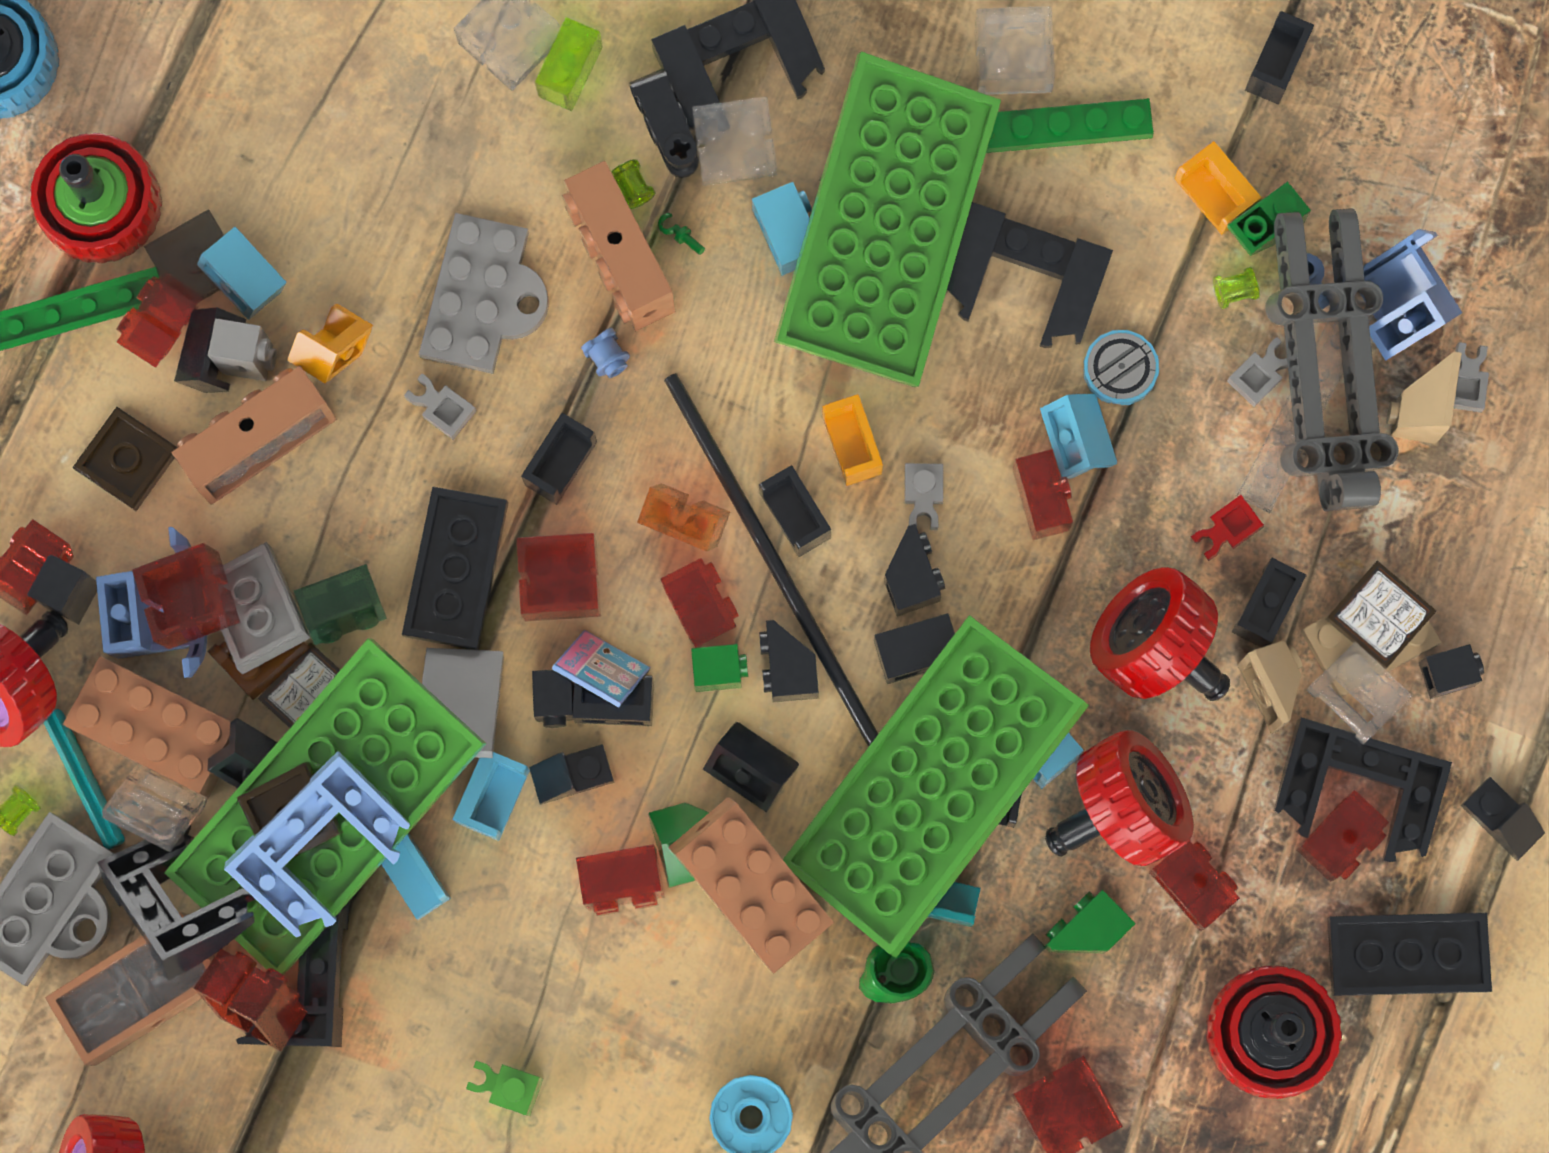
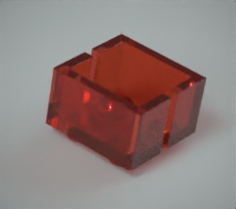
[116,272,205,368]
[517,533,601,622]
[132,543,241,649]
[576,844,665,916]
[194,949,307,1052]
[1011,1055,1123,1153]

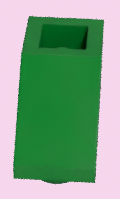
[1227,181,1311,256]
[1045,890,1136,954]

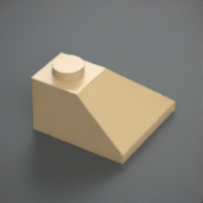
[1386,352,1462,444]
[1237,640,1302,734]

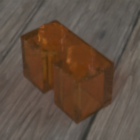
[637,483,731,552]

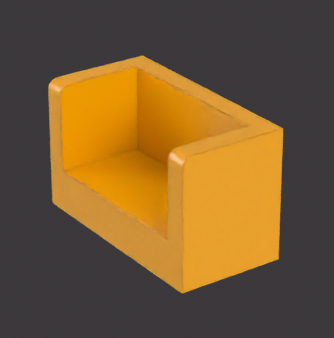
[1175,141,1262,235]
[287,304,373,384]
[822,394,883,486]

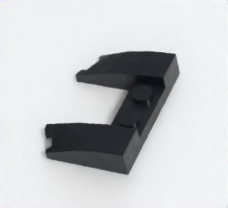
[651,0,825,131]
[945,202,1113,348]
[1274,717,1452,863]
[97,820,255,981]
[224,902,349,1047]

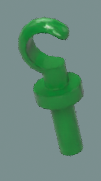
[658,213,705,255]

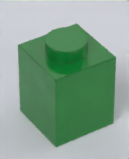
[691,644,748,692]

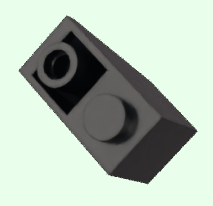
[884,524,945,617]
[759,620,819,702]

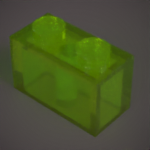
[535,17,603,111]

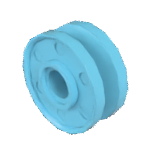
[709,1075,793,1153]

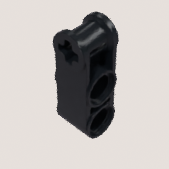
[629,69,699,178]

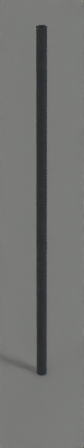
[664,373,878,747]

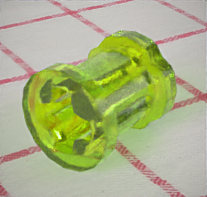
[611,159,656,209]
[1213,267,1260,309]
[0,785,41,836]

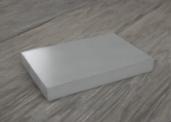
[201,542,310,674]
[422,648,504,758]

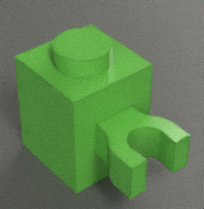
[466,1061,543,1116]

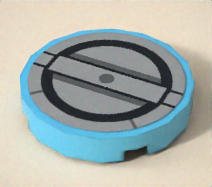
[1083,330,1159,405]

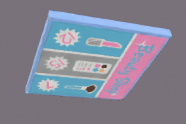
[552,630,650,707]

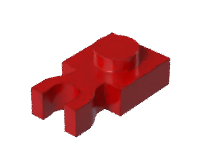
[1191,495,1264,561]

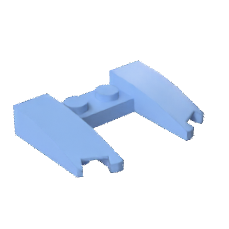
[224,751,410,937]

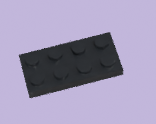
[402,487,508,650]
[1327,913,1492,996]

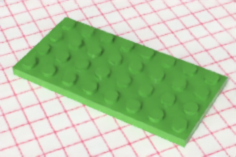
[774,51,1001,387]
[783,615,1089,957]
[165,638,487,979]

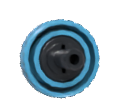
[0,0,59,119]

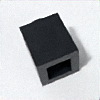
[1418,644,1484,699]
[532,670,574,728]

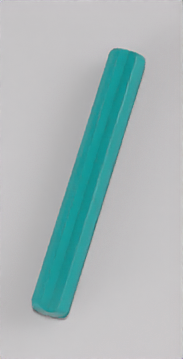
[44,708,125,850]

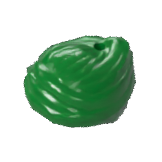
[859,941,935,1004]

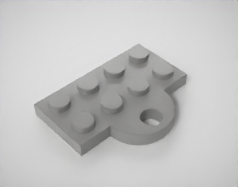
[419,213,549,374]
[0,812,115,986]

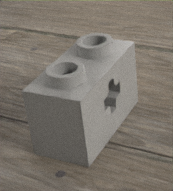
[208,318,277,381]

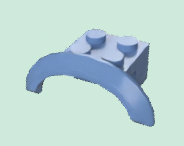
[1318,229,1462,361]
[96,527,207,678]

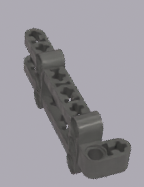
[1265,208,1399,512]
[829,933,1087,1153]

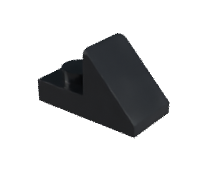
[529,744,614,805]
[1460,777,1545,861]

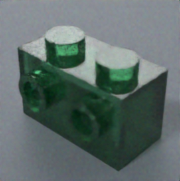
[294,564,387,645]

